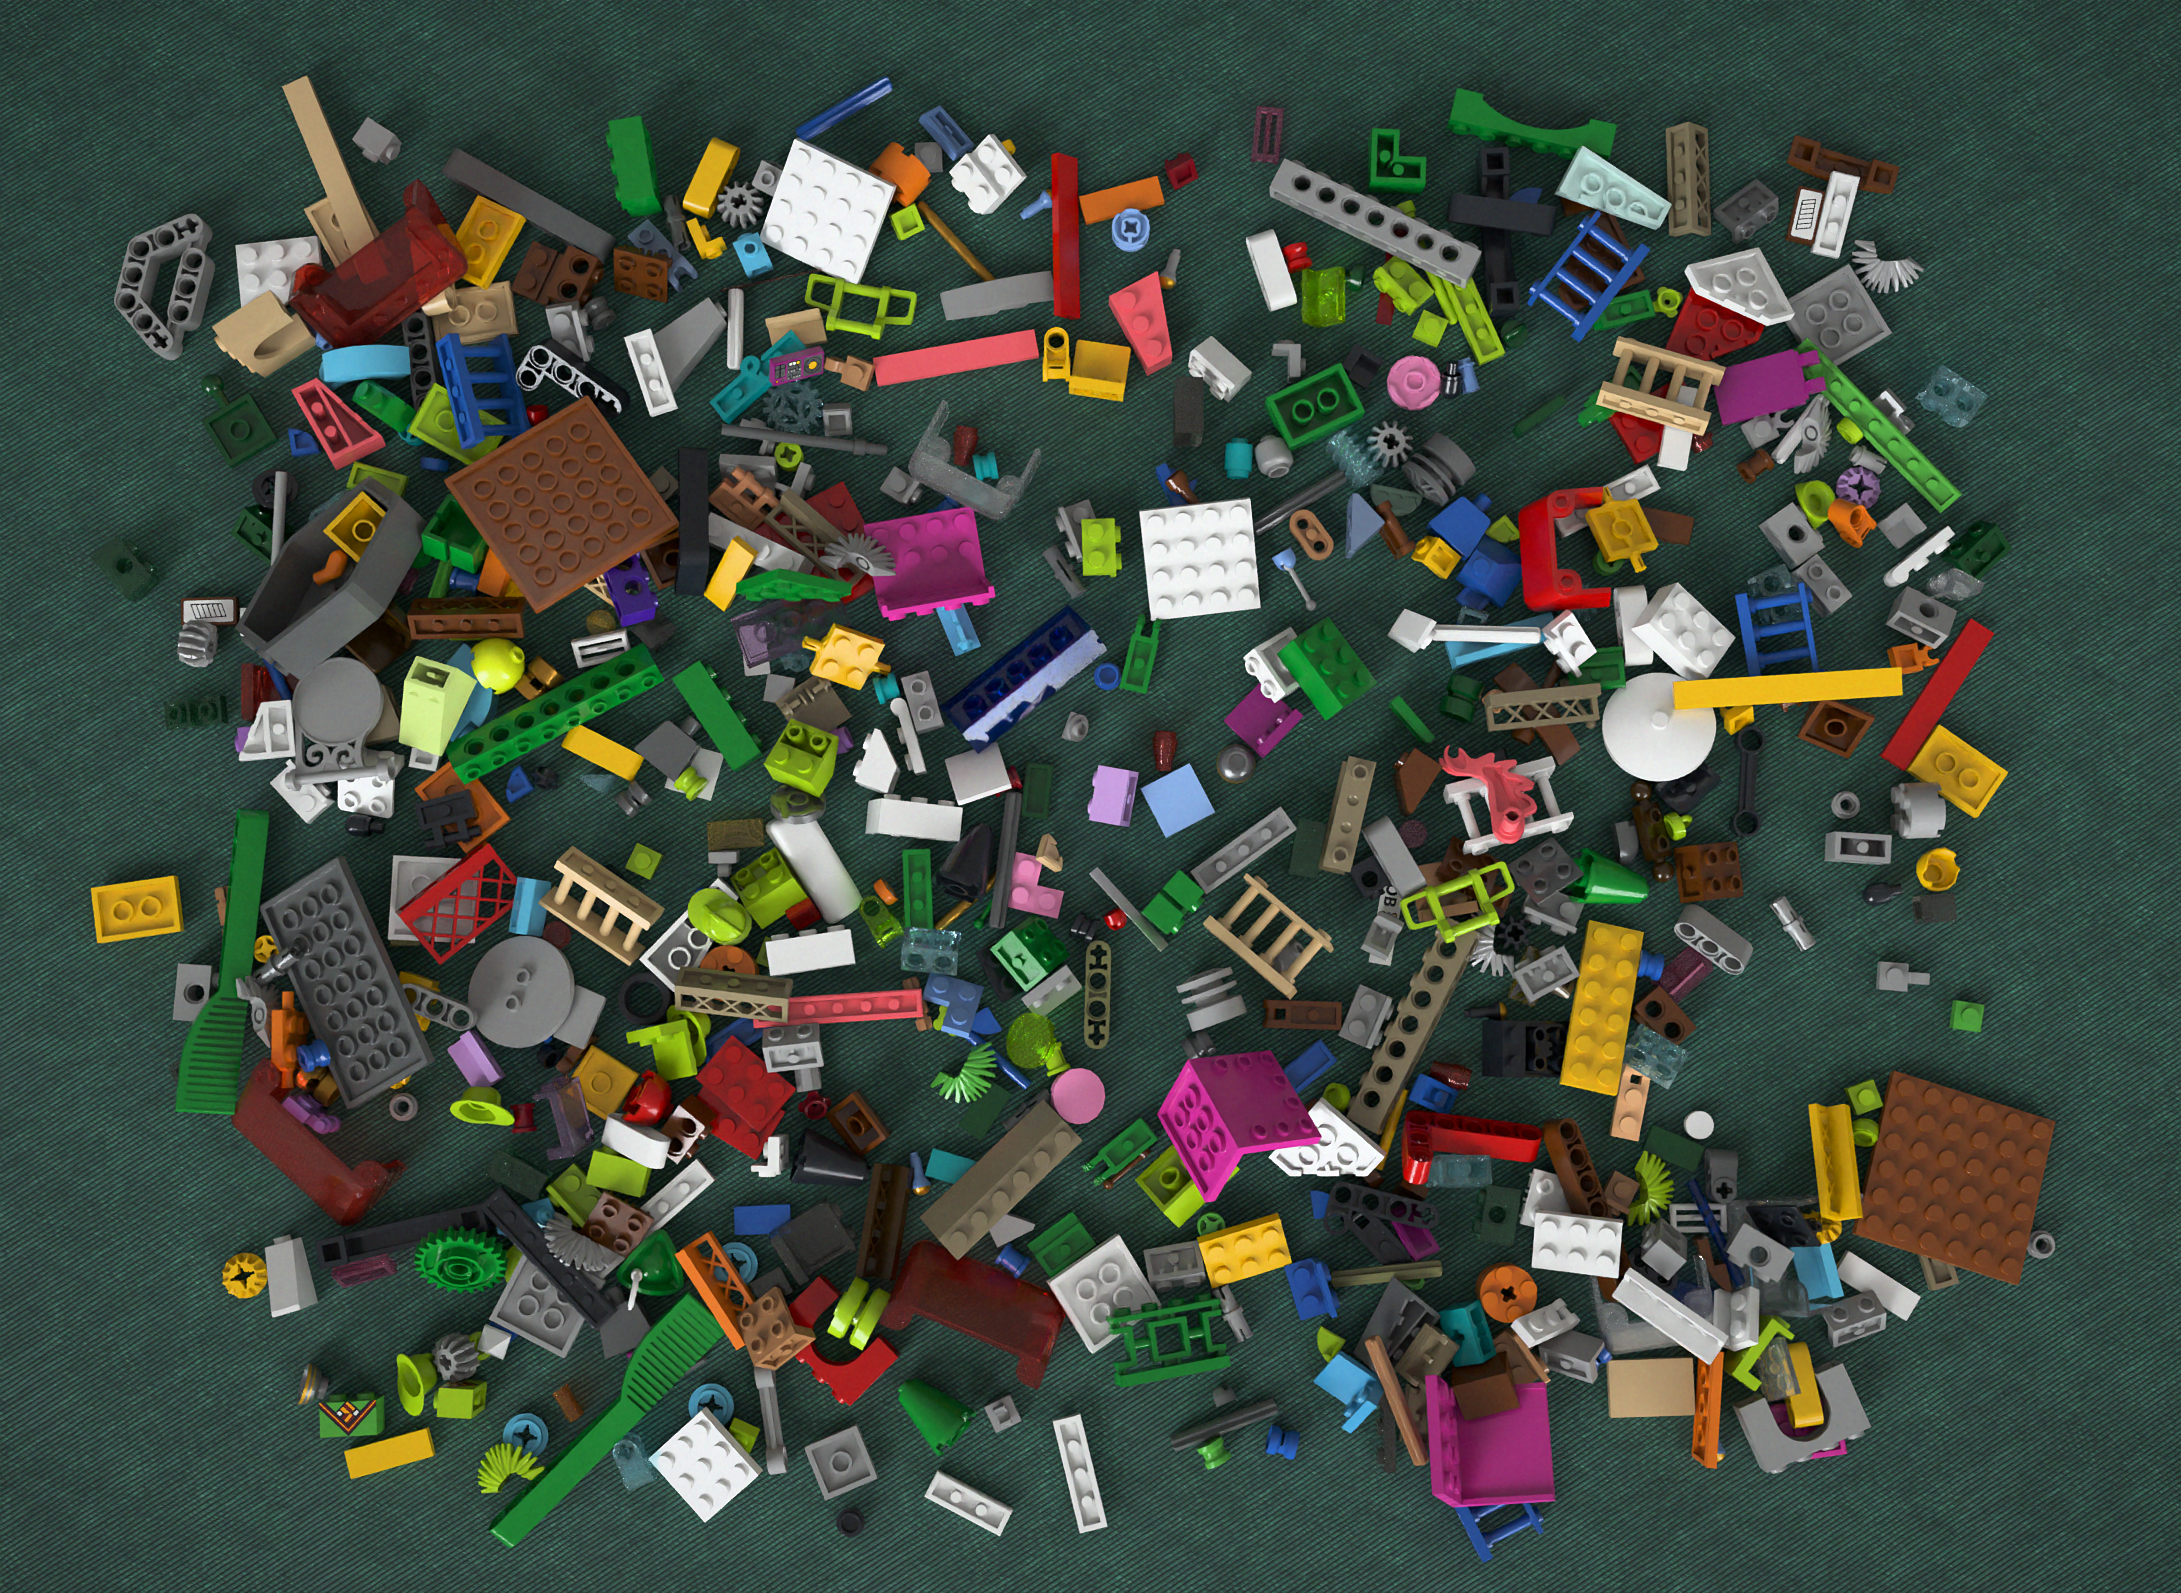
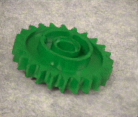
[414,1226,508,1294]

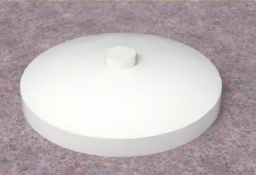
[1602,673,1716,781]

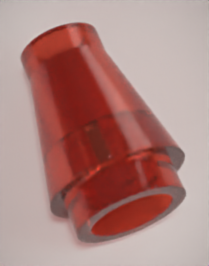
[953,425,980,467]
[1152,731,1179,771]
[1429,1061,1472,1092]

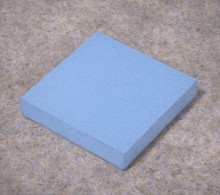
[1140,763,1215,838]

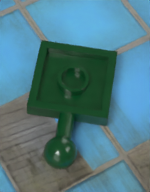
[201,374,280,469]

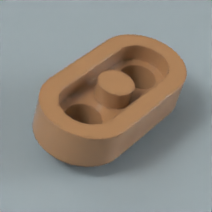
[1289,509,1334,561]

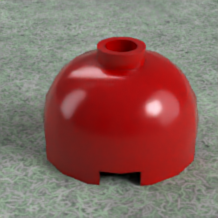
[621,1069,674,1127]

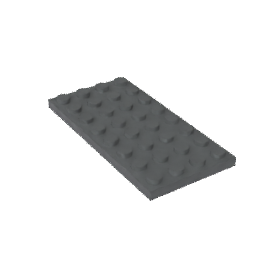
[259,856,435,1109]

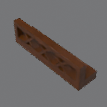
[407,597,527,639]

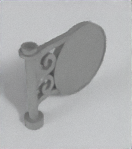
[285,657,396,791]

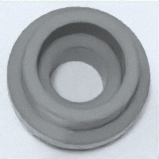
[1831,791,1860,819]
[389,1093,418,1121]
[2027,1230,2055,1259]

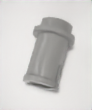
[1849,445,1887,475]

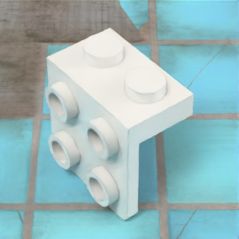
[338,746,404,818]

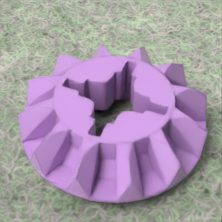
[1836,466,1881,509]

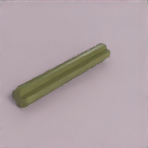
[1331,1260,1443,1287]

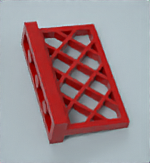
[395,841,517,965]

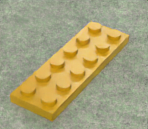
[1559,920,1644,1096]

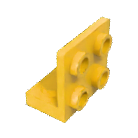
[1069,340,1131,402]

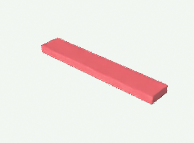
[873,329,1039,387]
[753,989,923,1028]

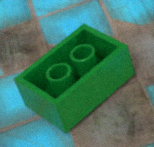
[605,115,664,218]
[1264,362,1365,452]
[1277,617,1378,721]

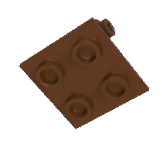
[613,244,673,303]
[1434,836,1502,901]
[579,1190,655,1259]

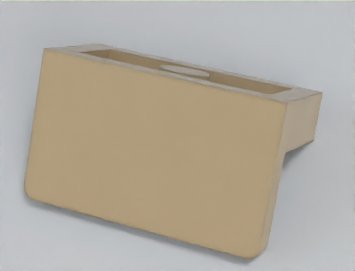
[765,308,828,347]

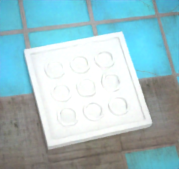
[760,138,897,284]
[1139,497,1261,621]

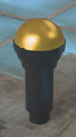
[1464,1002,1508,1020]

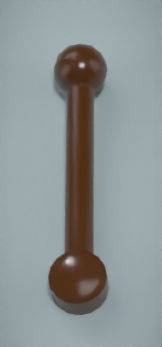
[1103,1148,1151,1190]

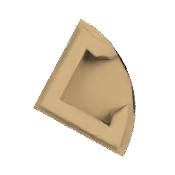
[1035,834,1063,873]

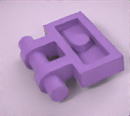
[282,1094,342,1134]

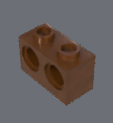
[546,245,604,309]
[1631,985,1697,1050]
[660,1094,717,1164]

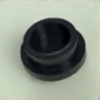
[836,1508,865,1537]

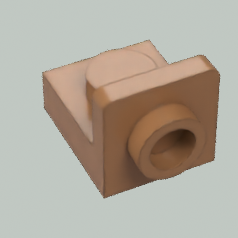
[1603,1170,1640,1216]

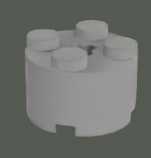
[1890,782,1946,839]

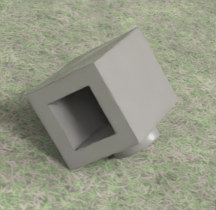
[352,117,402,165]

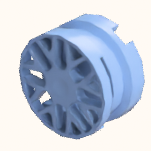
[1112,208,1150,252]

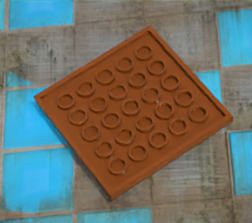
[444,395,679,614]
[1852,1071,2055,1285]

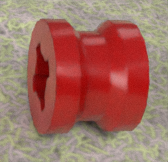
[1281,242,1312,273]

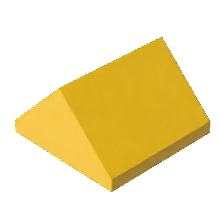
[323,491,386,563]

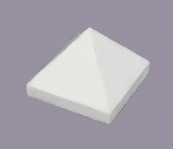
[477,1324,512,1360]

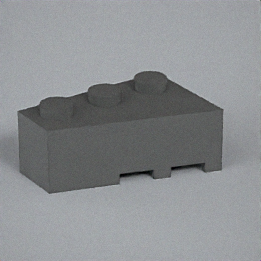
[1353,1276,1441,1374]

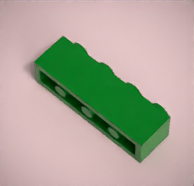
[672,660,764,773]

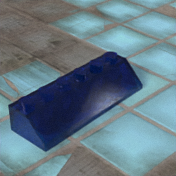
[940,605,1107,754]

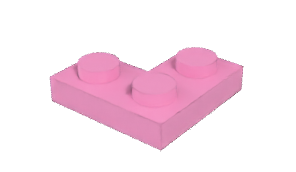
[1008,852,1064,919]

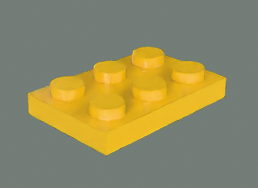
[449,195,526,290]
[1905,724,2008,818]
[91,876,185,943]
[1197,1213,1292,1288]

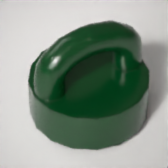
[1339,263,1366,292]
[1499,320,1528,349]

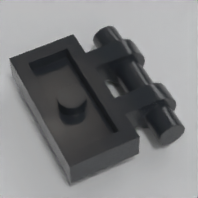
[414,789,483,850]

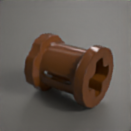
[1737,448,1774,484]

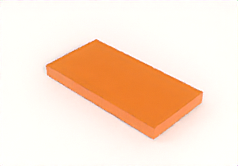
[1692,1350,1724,1469]

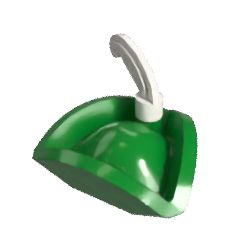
[616,1229,684,1310]

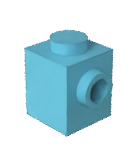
[733,232,774,280]

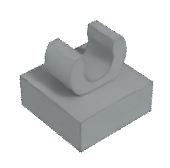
[708,850,740,877]
[984,1393,1022,1433]

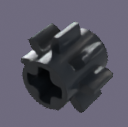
[1495,916,1531,951]

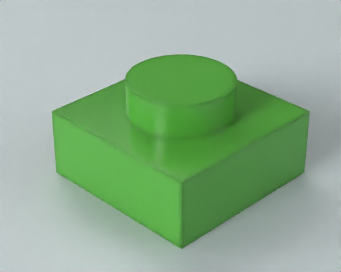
[1949,1000,1984,1032]

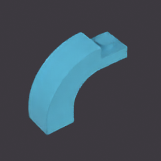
[319,345,411,390]
[447,643,499,742]

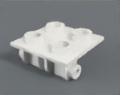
[1518,1168,1572,1227]

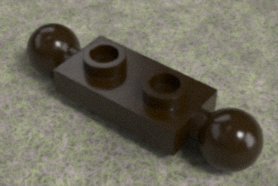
[1630,780,1674,883]

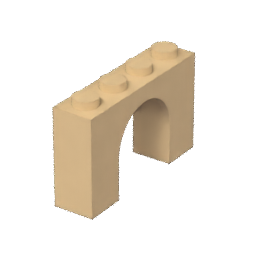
[212,290,316,378]

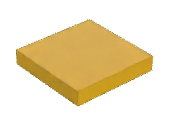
[561,1045,640,1120]

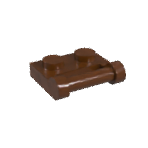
[1373,500,1417,560]

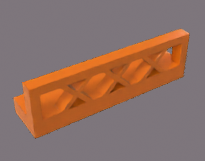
[675,1230,757,1350]

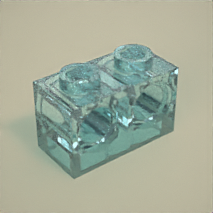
[1915,364,1988,428]
[1747,564,1803,626]
[901,926,961,976]
[1623,1023,1690,1089]

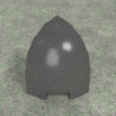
[1609,820,1640,866]

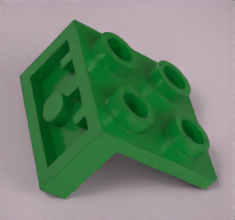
[990,913,1070,992]

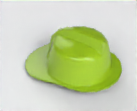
[688,888,752,946]
[666,1005,711,1067]
[450,1086,515,1126]
[397,1353,437,1416]

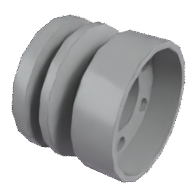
[1176,967,1247,1032]

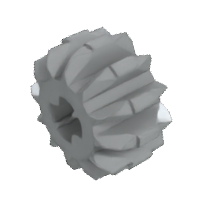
[717,181,764,229]
[1366,421,1413,468]
[177,619,219,667]
[432,1332,480,1383]

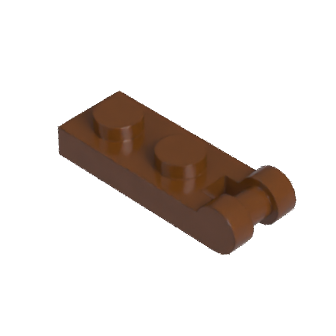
[1262,1000,1342,1030]

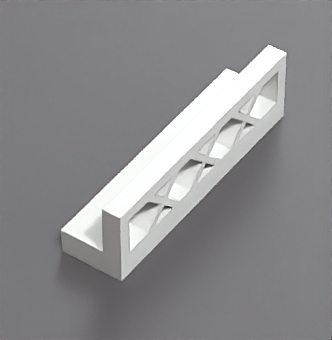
[1612,1268,1729,1365]

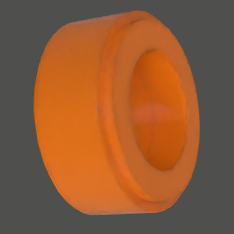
[873,877,899,905]

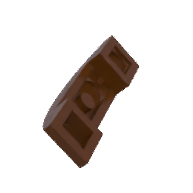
[1786,135,1900,194]
[1492,662,1581,766]

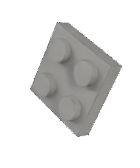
[804,1423,879,1501]

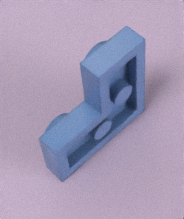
[922,971,984,1039]

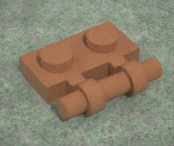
[708,465,780,531]

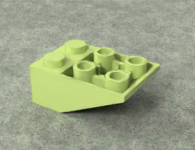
[399,656,477,757]

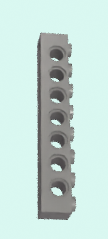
[1269,158,1482,289]

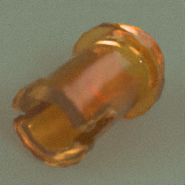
[552,1385,585,1423]

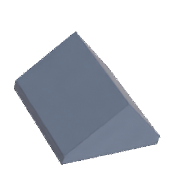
[1345,493,1385,558]

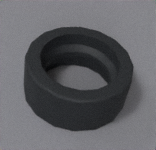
[618,972,674,1025]

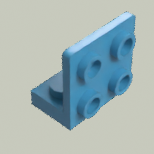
[1314,1351,1384,1434]

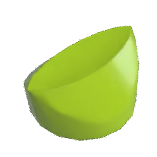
[1795,480,1836,529]

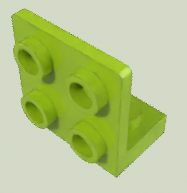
[626,1019,697,1081]

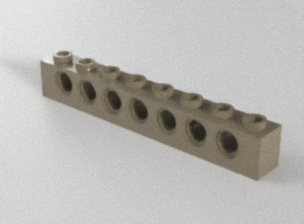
[1346,917,1482,1135]

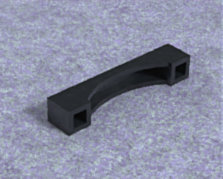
[1475,147,1520,319]
[315,1202,496,1269]

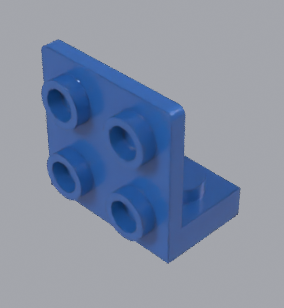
[1284,1255,1340,1321]

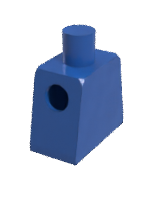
[1425,493,1492,562]

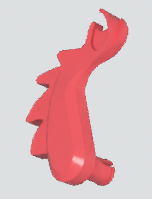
[1439,745,1537,844]

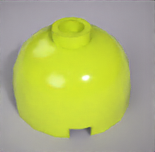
[470,638,525,694]

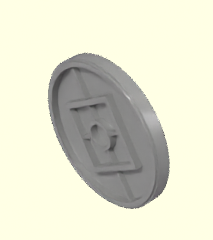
[468,936,575,1048]

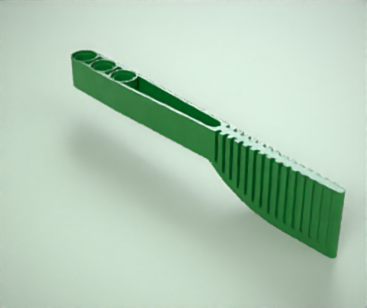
[175,808,269,1115]
[488,1291,725,1548]

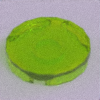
[1006,1012,1056,1069]

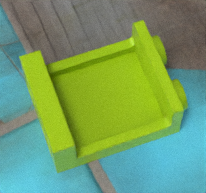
[1723,1312,1795,1391]

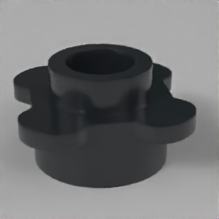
[531,767,559,791]

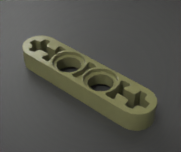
[1084,940,1111,1049]

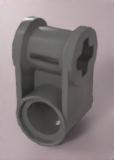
[1704,1148,1738,1203]

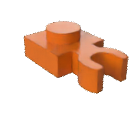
[1887,643,1939,675]

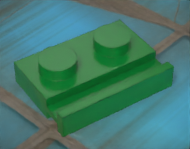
[1568,646,1626,690]
[1027,1211,1096,1278]

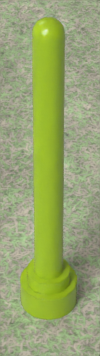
[1396,200,1458,325]

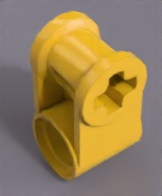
[1043,327,1070,382]

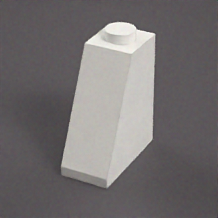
[265,1235,318,1317]

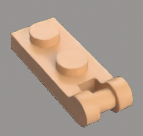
[1609,1059,1653,1141]

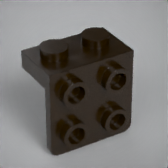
[344,599,418,673]

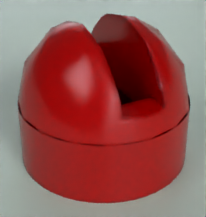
[526,405,549,426]
[1103,907,1127,930]

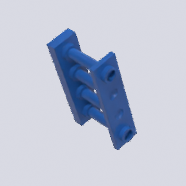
[1527,210,1650,343]
[435,333,532,449]
[1735,581,1825,677]
[1428,1453,1544,1563]

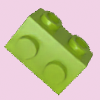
[1081,518,1122,577]

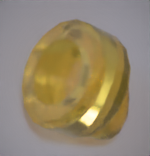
[586,610,616,635]

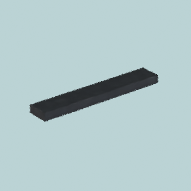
[479,1186,618,1331]

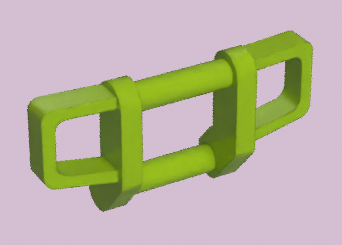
[805,274,917,340]
[1399,862,1515,943]

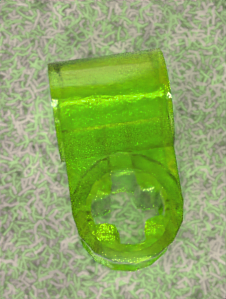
[859,896,906,949]

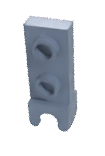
[627,218,698,293]

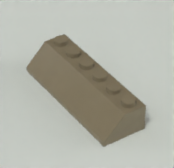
[920,1099,1082,1260]

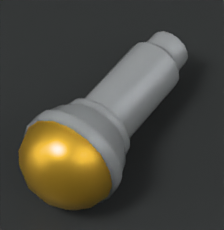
[1159,249,1181,289]

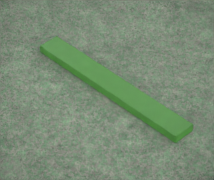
[1793,337,1962,513]

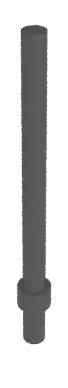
[721,424,887,456]

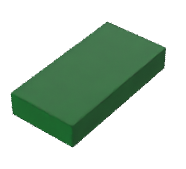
[1388,696,1435,746]

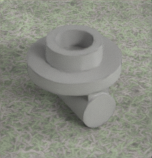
[1061,712,1089,742]

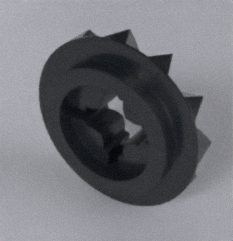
[252,469,298,509]

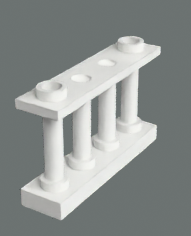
[1443,756,1574,855]

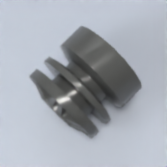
[1401,432,1476,507]

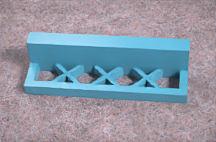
[1444,612,1554,670]

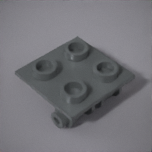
[1507,836,1584,905]

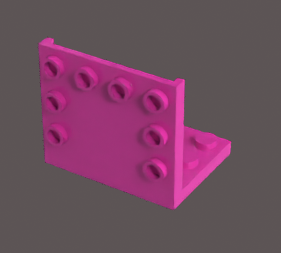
[863,505,995,621]
[1157,1050,1322,1203]
[1425,1375,1556,1507]

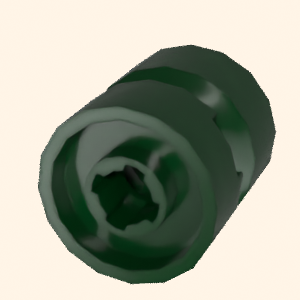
[1437,674,1485,723]

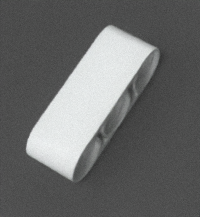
[1246,229,1297,312]
[1613,585,1653,666]
[601,1113,671,1169]

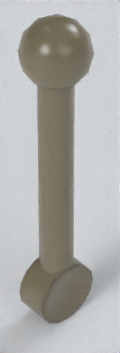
[1559,679,1597,729]

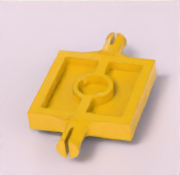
[1584,487,1659,573]
[802,623,891,690]

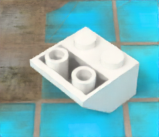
[1188,336,1252,402]
[853,729,901,794]

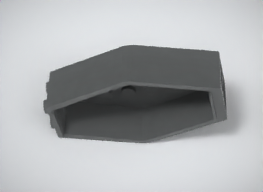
[235,476,428,680]

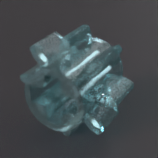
[778,637,815,672]

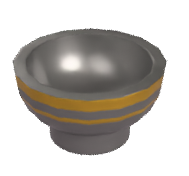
[1216,744,1256,784]
[297,1363,329,1405]

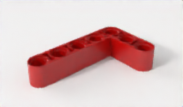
[1401,1110,1543,1184]

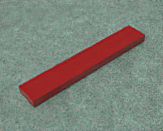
[1051,152,1080,320]
[1879,618,1994,771]

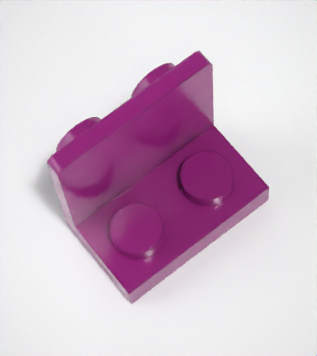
[1224,683,1303,759]

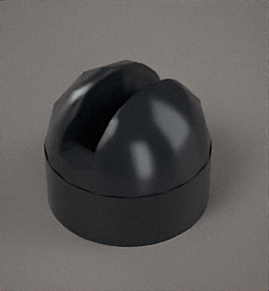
[536,1044,562,1069]

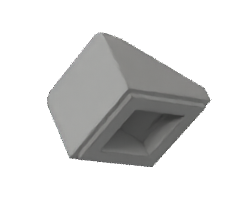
[822,403,853,436]

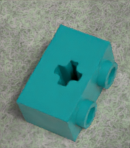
[1438,1300,1497,1367]

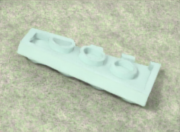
[1555,146,1672,230]

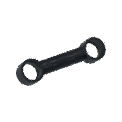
[1729,726,1766,838]

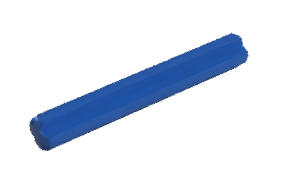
[796,76,893,142]

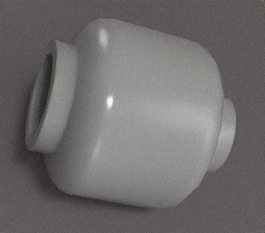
[1254,435,1293,478]

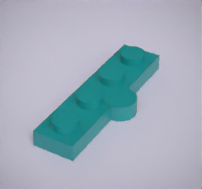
[709,330,808,424]

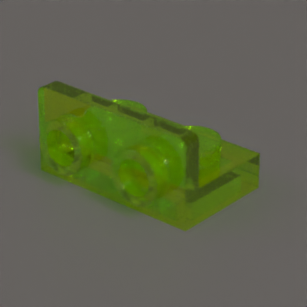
[1301,266,1345,328]

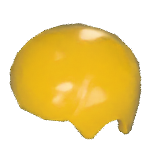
[1916,847,1960,892]

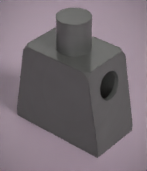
[634,715,702,782]
[599,1285,655,1359]

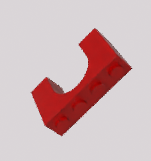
[788,1273,900,1406]

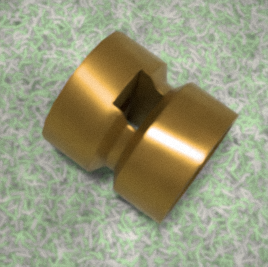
[514,655,565,701]
[294,1065,341,1107]

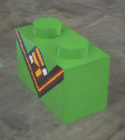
[319,1391,385,1438]

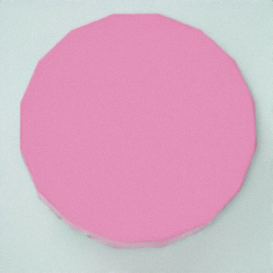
[1386,355,1441,411]
[1050,1068,1105,1124]

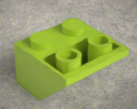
[764,718,839,798]
[730,847,808,929]

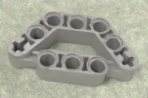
[114,214,215,360]

